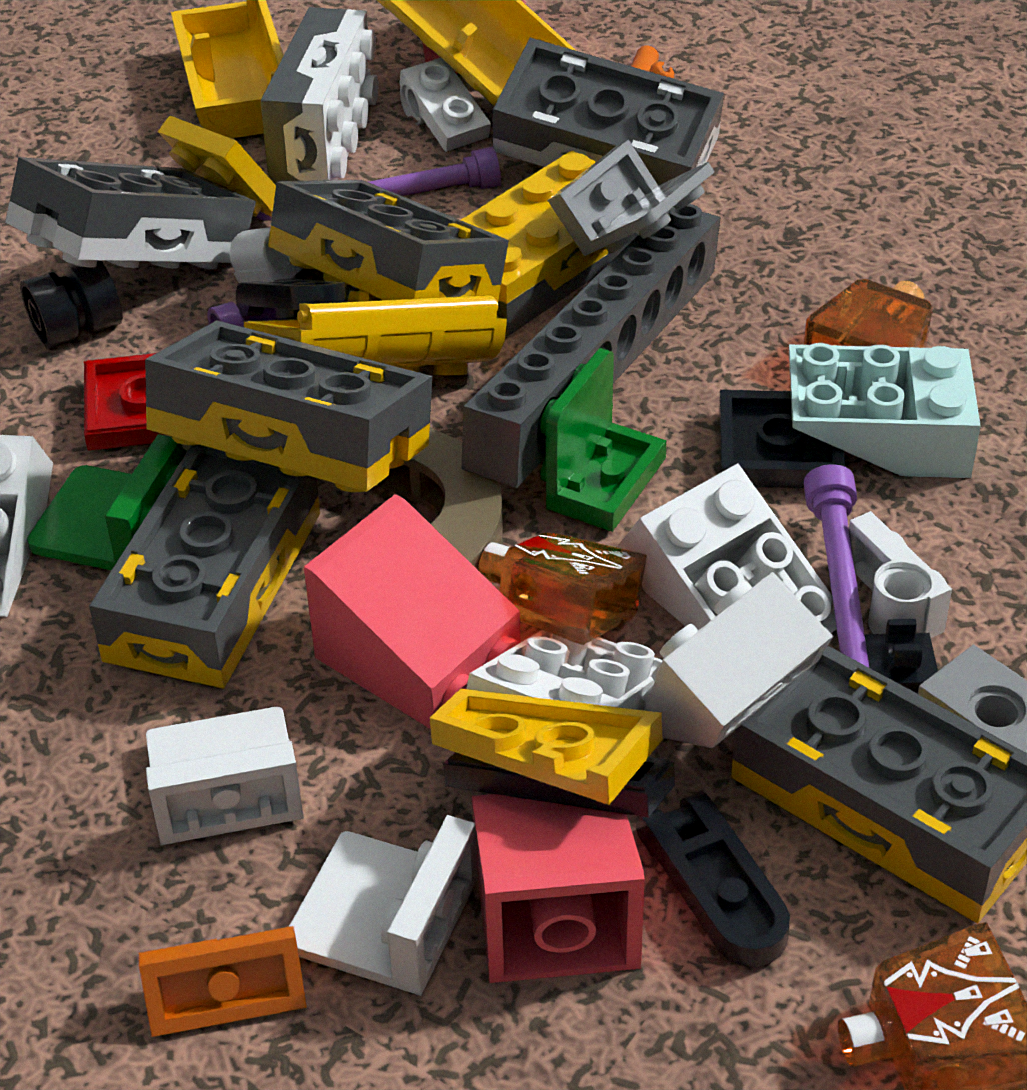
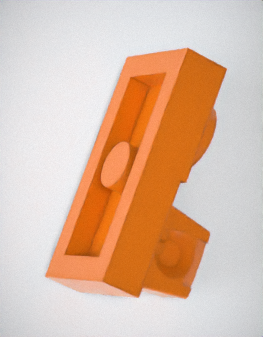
[139,926,307,1037]

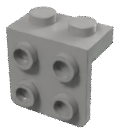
[547,140,715,256]

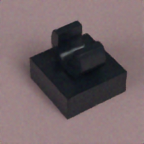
[865,619,938,694]

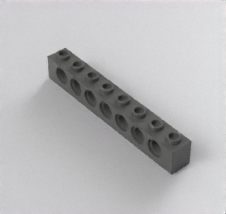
[461,204,721,488]

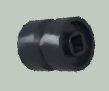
[20,260,123,349]

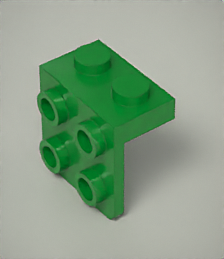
[540,348,667,532]
[27,434,184,570]

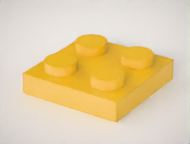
[157,115,276,217]

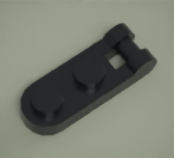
[236,278,346,318]
[635,791,790,967]

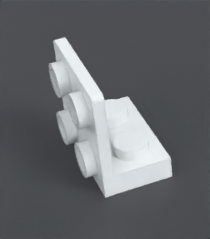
[146,706,304,845]
[289,815,478,996]

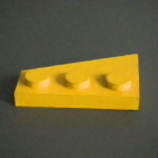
[430,689,663,805]

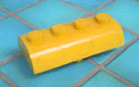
[171,0,284,138]
[377,0,577,106]
[244,291,507,375]

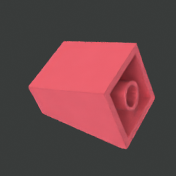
[304,494,521,729]
[472,794,645,983]

